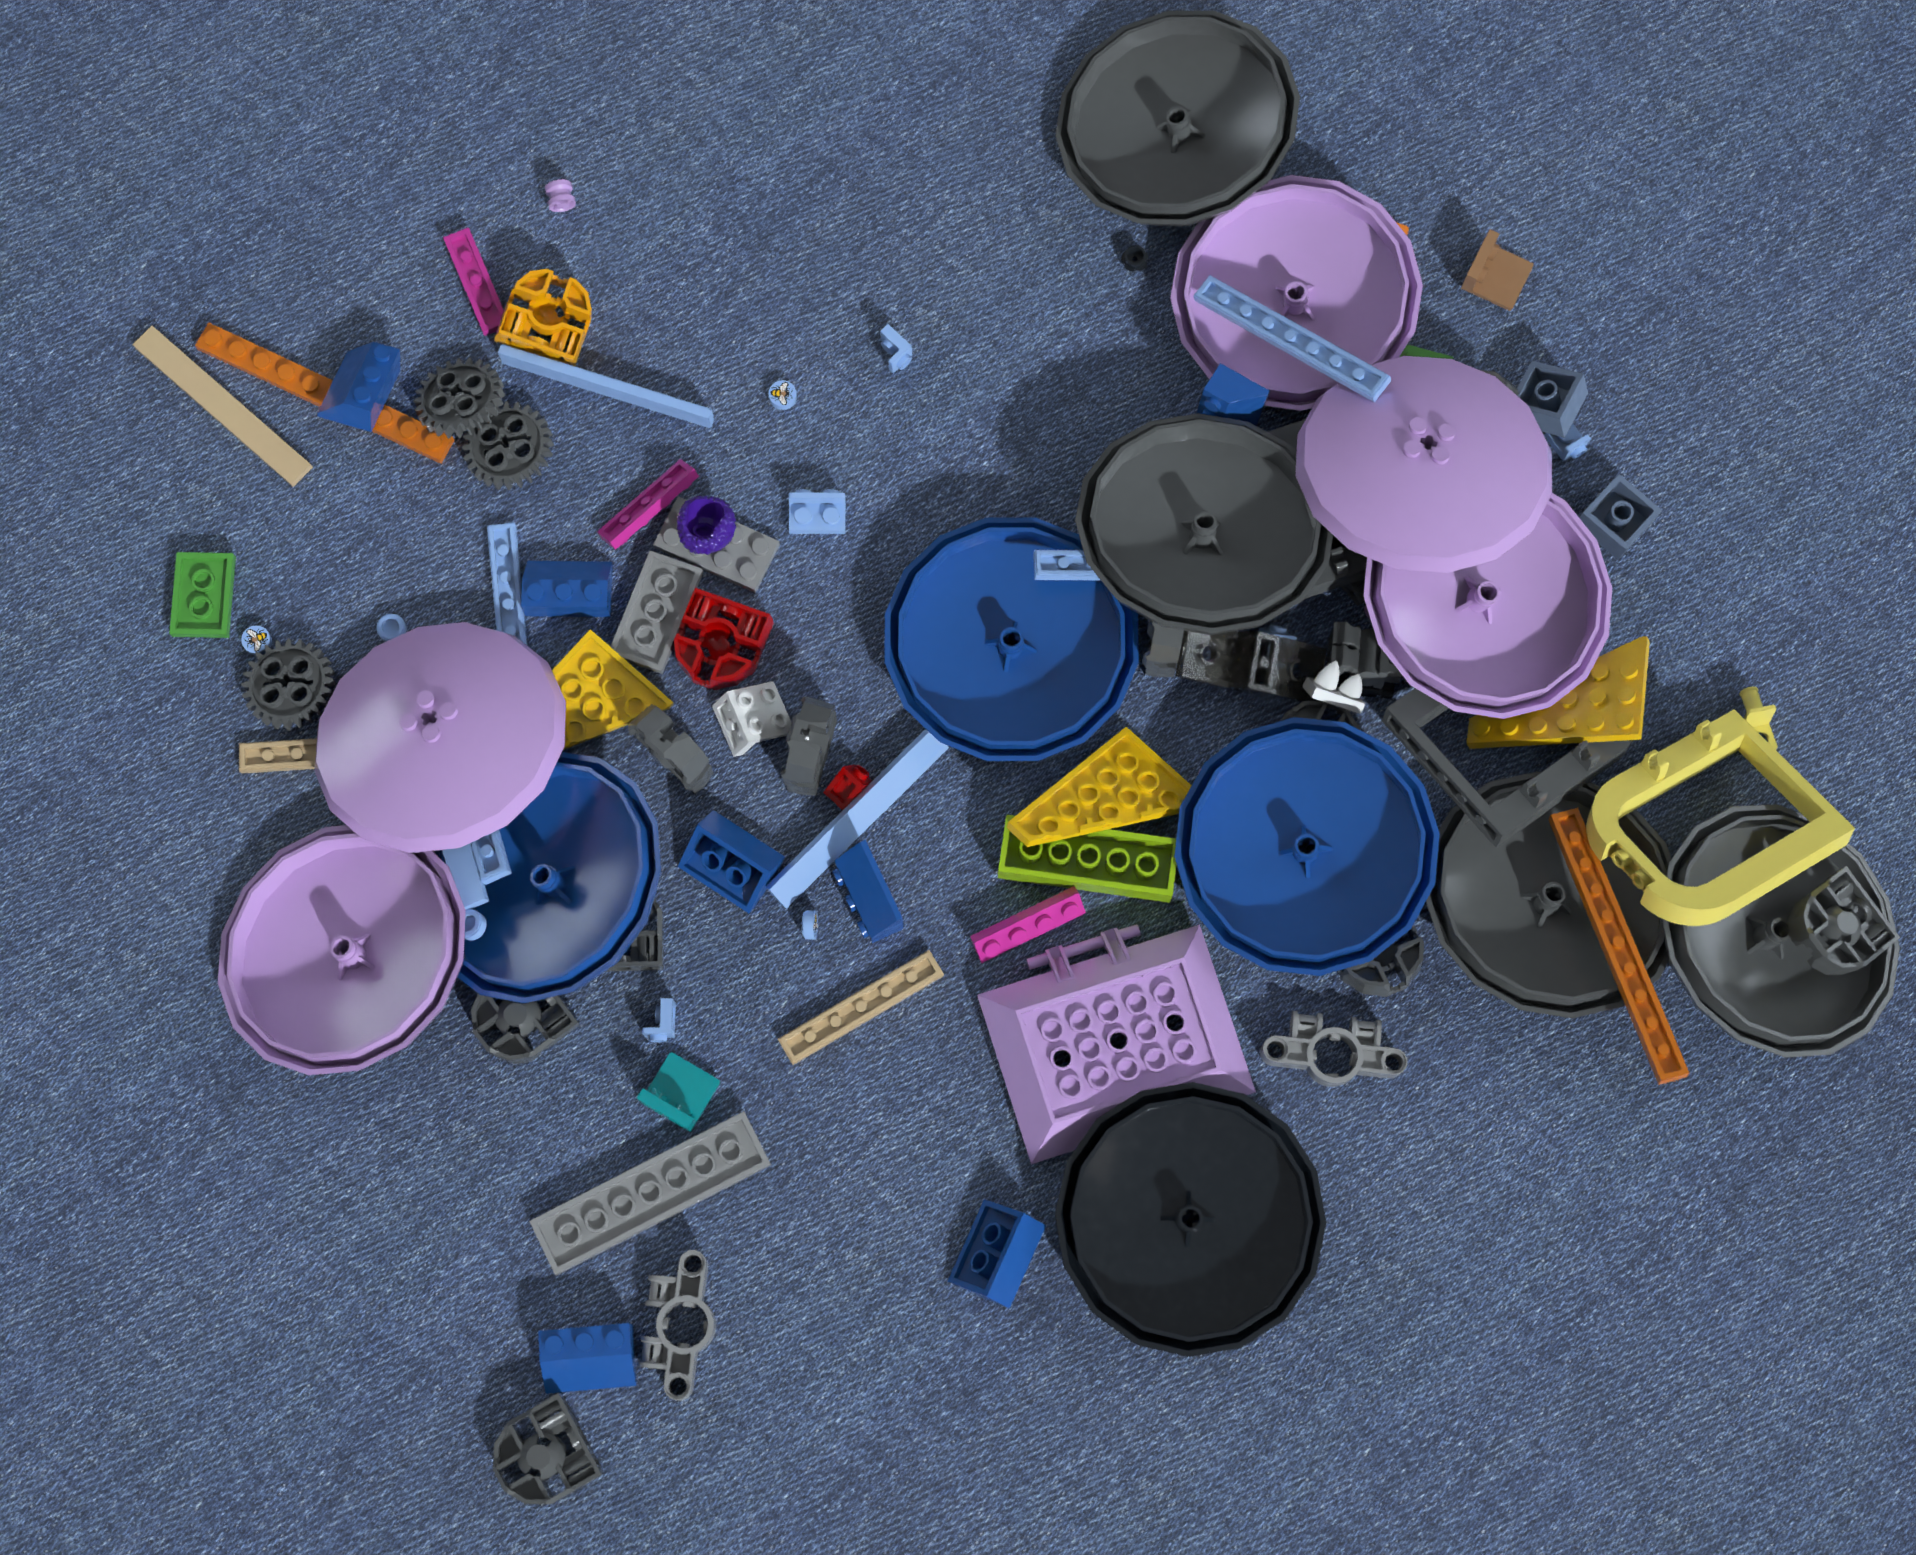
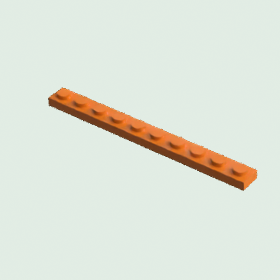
[195,322,455,464]
[1548,808,1689,1085]

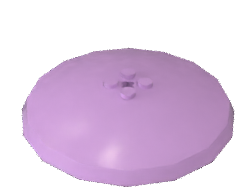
[1170,175,1423,411]
[1295,356,1552,573]
[1363,493,1612,719]
[315,622,566,853]
[218,825,466,1075]

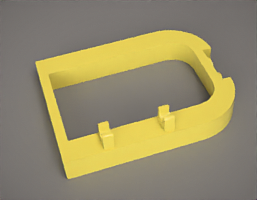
[1586,709,1855,926]

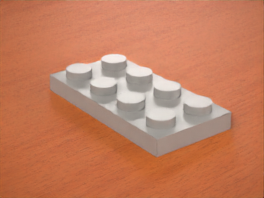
[653,496,780,593]
[611,550,703,674]

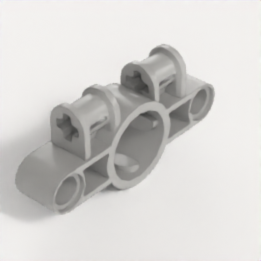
[1260,1011,1408,1087]
[637,1250,716,1401]

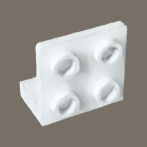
[712,682,791,757]

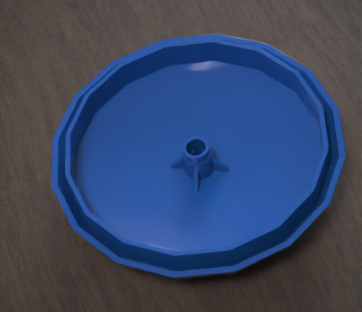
[884,517,1139,761]
[1174,717,1440,976]
[434,752,661,1003]

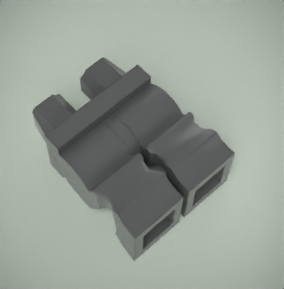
[1326,621,1402,689]

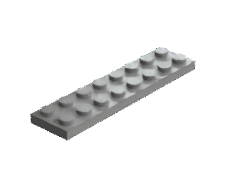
[529,1111,771,1276]

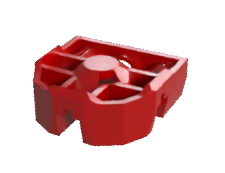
[674,588,774,690]

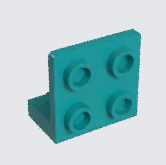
[636,1052,720,1132]

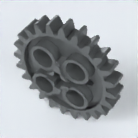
[414,358,505,438]
[462,401,554,490]
[241,638,336,730]

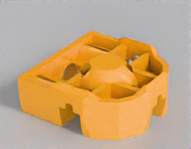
[494,269,591,366]

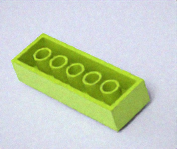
[997,814,1177,903]

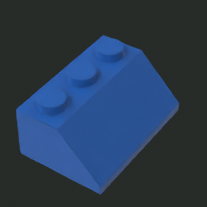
[317,341,400,432]
[1196,363,1270,426]
[521,561,613,617]
[678,810,785,913]
[832,840,904,943]
[947,1199,1046,1309]
[538,1323,637,1394]

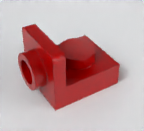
[823,764,872,810]

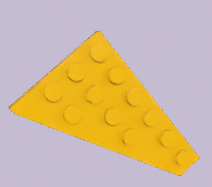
[552,629,674,750]
[1467,636,1650,749]
[1006,727,1192,847]

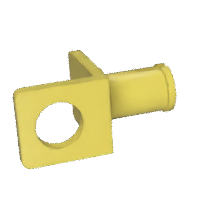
[1739,686,1778,750]

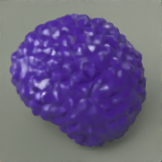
[676,496,736,555]

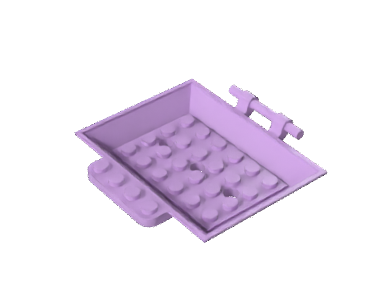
[977,924,1256,1164]

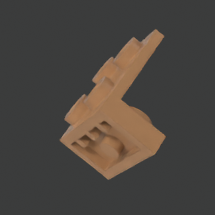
[1461,229,1534,311]

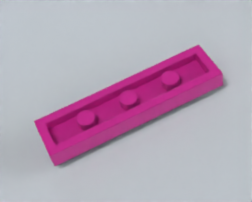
[443,227,504,336]
[597,459,699,550]
[970,886,1086,963]

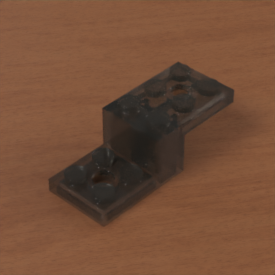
[1175,631,1327,702]

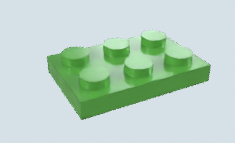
[169,552,236,638]

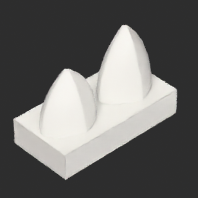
[1302,660,1365,714]

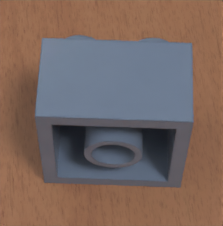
[1517,360,1588,438]
[1579,474,1662,560]

